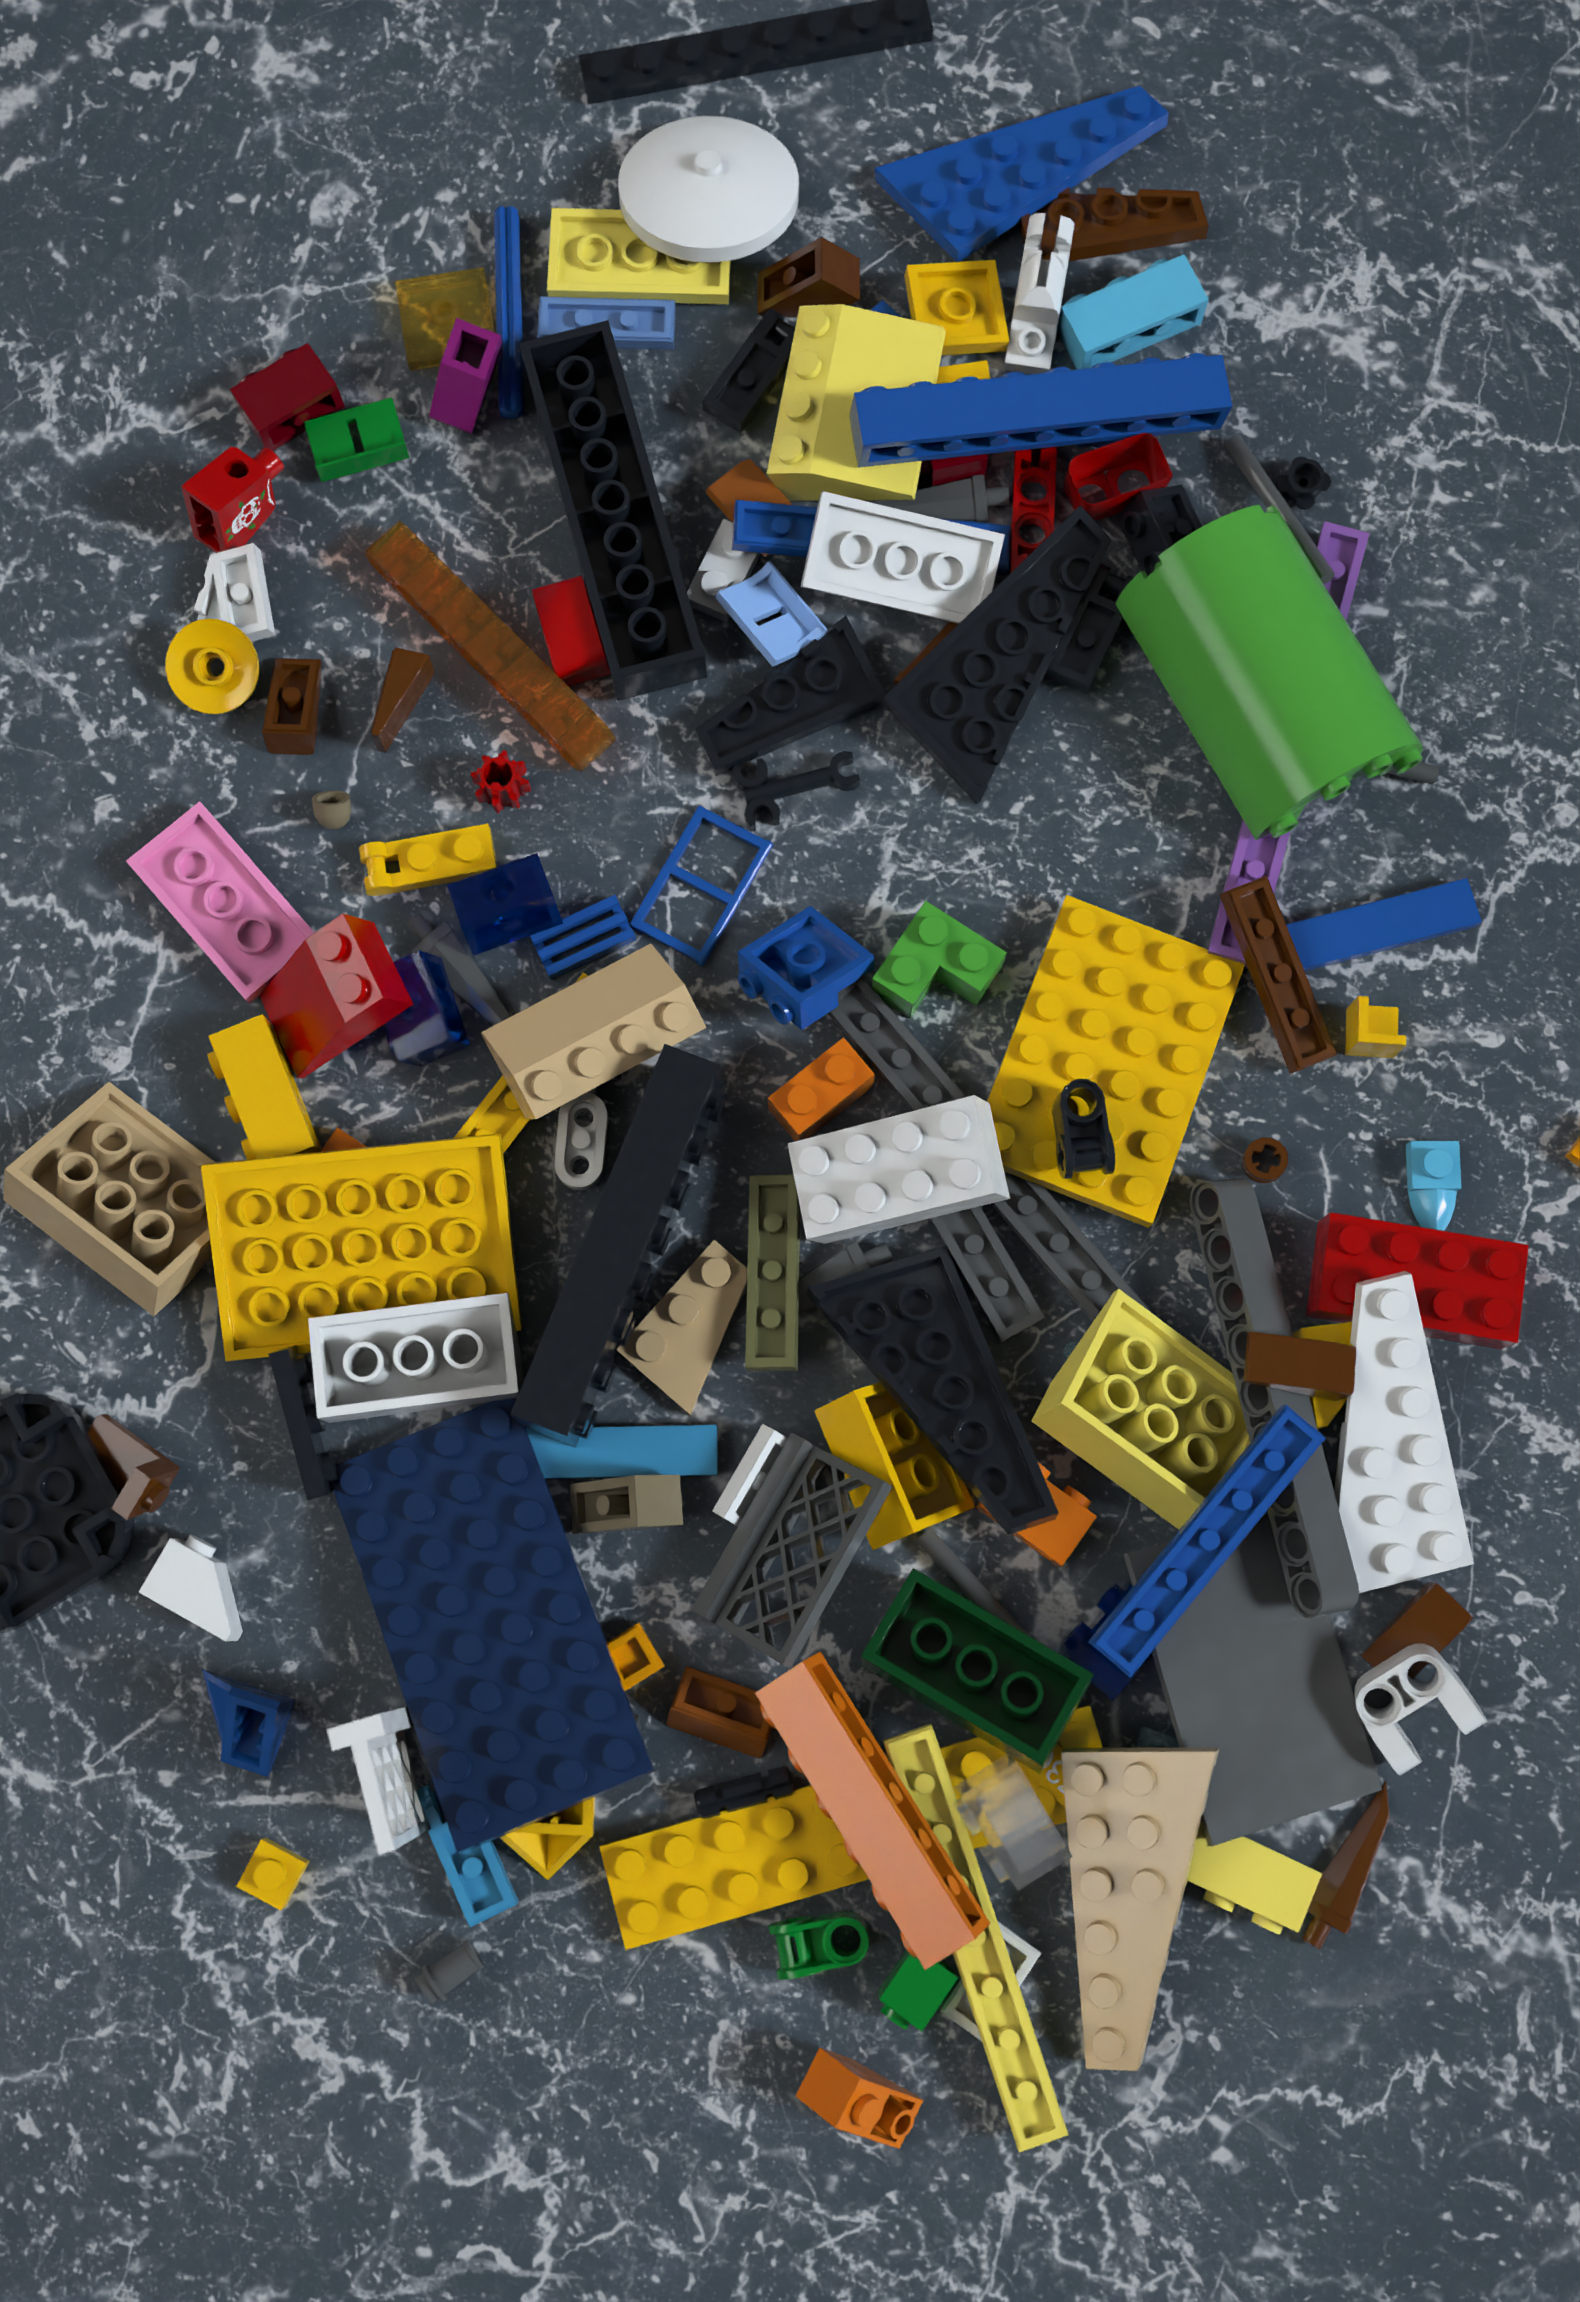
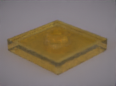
[395,267,495,371]

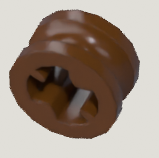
[1242,1137,1288,1183]

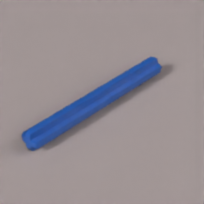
[494,206,524,419]

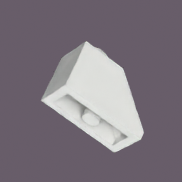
[139,1534,243,1642]

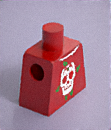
[181,447,284,553]

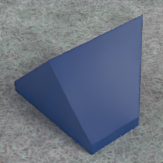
[202,1669,296,1777]

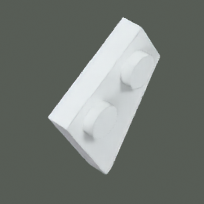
[194,543,275,642]

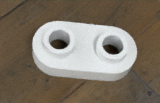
[554,1092,609,1190]

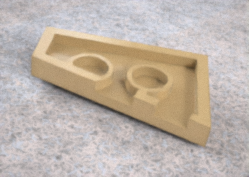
[617,1240,747,1416]

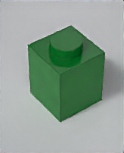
[877,1949,958,2032]

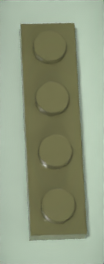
[745,1174,800,1372]

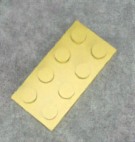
[547,208,730,305]

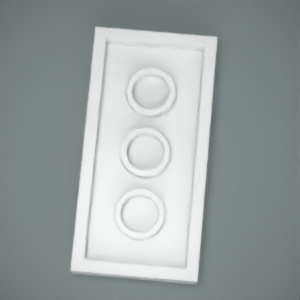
[801,491,1005,624]

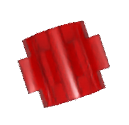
[470,750,531,813]

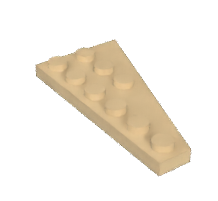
[1061,1747,1220,2071]

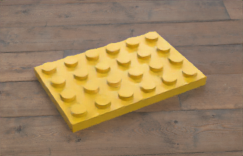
[987,895,1245,1228]
[201,1133,523,1361]

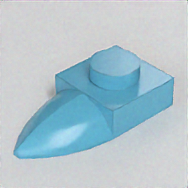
[1406,1141,1461,1231]

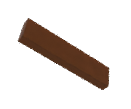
[1219,876,1337,1073]

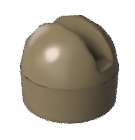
[312,790,351,830]

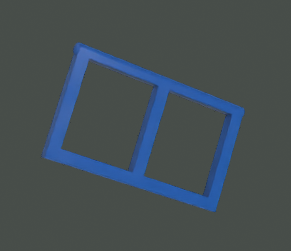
[630,805,773,966]

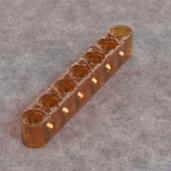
[364,521,616,773]

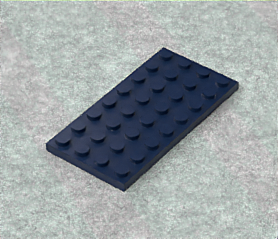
[330,1398,655,1854]

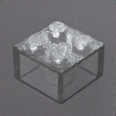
[953,1754,1073,1891]

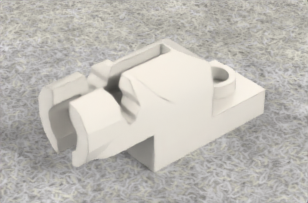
[1004,213,1075,374]

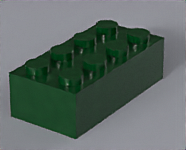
[861,1568,1094,1774]

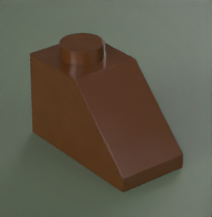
[757,237,860,317]

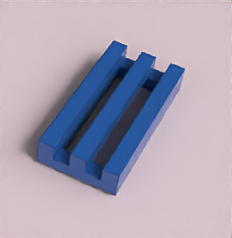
[529,895,636,980]

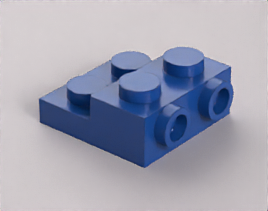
[737,906,874,1030]

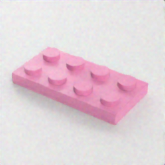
[126,801,315,1004]

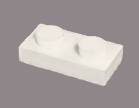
[687,519,761,622]
[712,1424,788,1527]

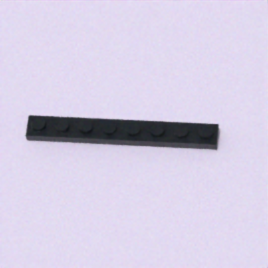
[579,0,934,105]

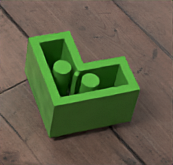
[871,901,1007,1019]

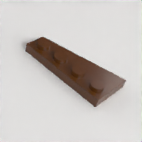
[1018,187,1209,262]

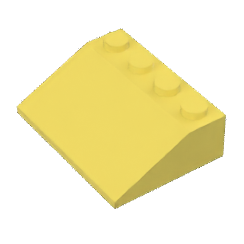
[766,304,946,501]
[1032,1289,1250,1530]

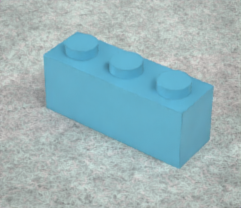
[1056,254,1209,369]

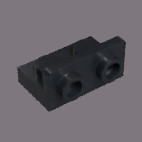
[1117,485,1203,576]

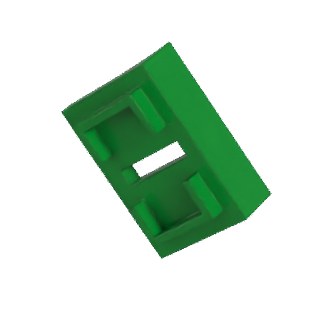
[304,397,410,482]

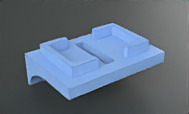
[715,561,827,667]

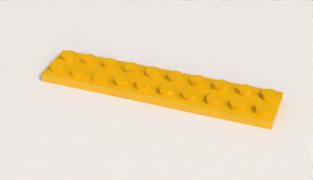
[599,1705,1103,1950]

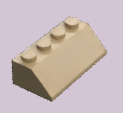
[480,943,707,1119]

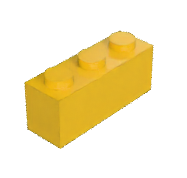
[207,1014,322,1159]

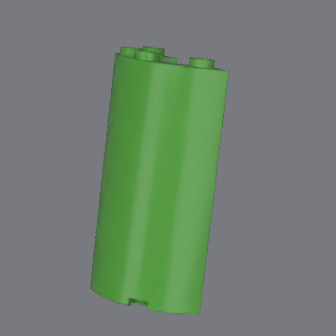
[1116,505,1423,840]

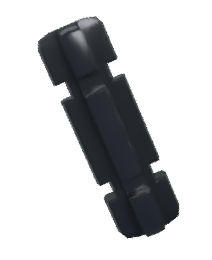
[694,1766,795,1819]

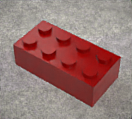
[1306,1212,1529,1349]

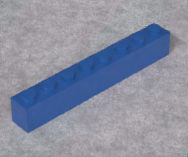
[849,353,1233,468]

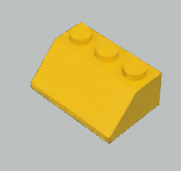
[814,1382,975,1551]

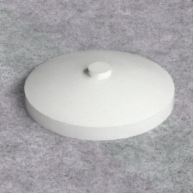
[618,116,799,262]

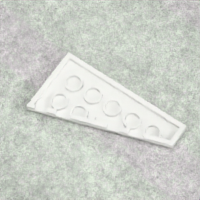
[1334,1271,1474,1593]

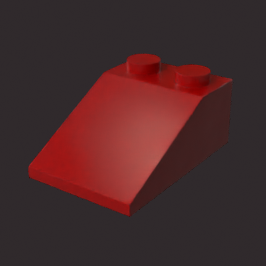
[259,913,413,1079]

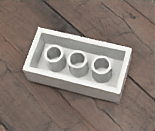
[788,1095,1010,1244]

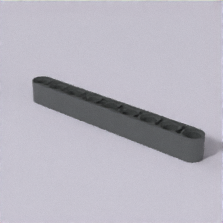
[1190,1178,1359,1618]

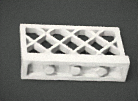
[327,1707,429,1855]

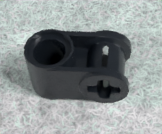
[1052,1079,1115,1179]

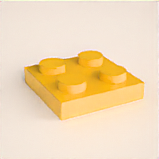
[904,260,1009,356]

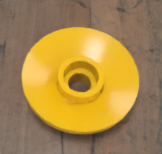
[165,619,259,714]

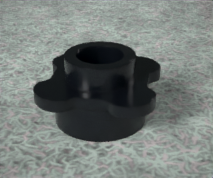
[1275,457,1331,510]

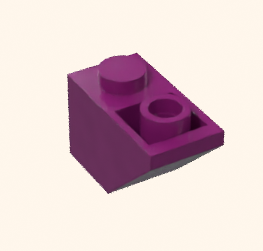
[429,318,503,435]

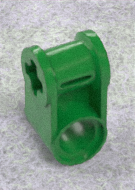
[768,1910,870,1980]

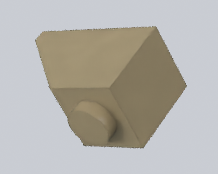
[569,1474,683,1534]

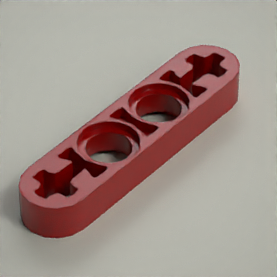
[1009,446,1057,574]

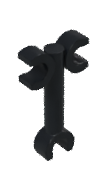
[732,751,860,832]

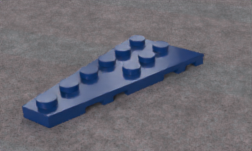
[875,86,1169,262]

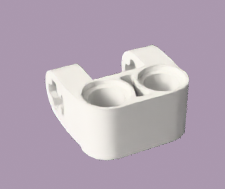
[1354,1643,1487,1776]

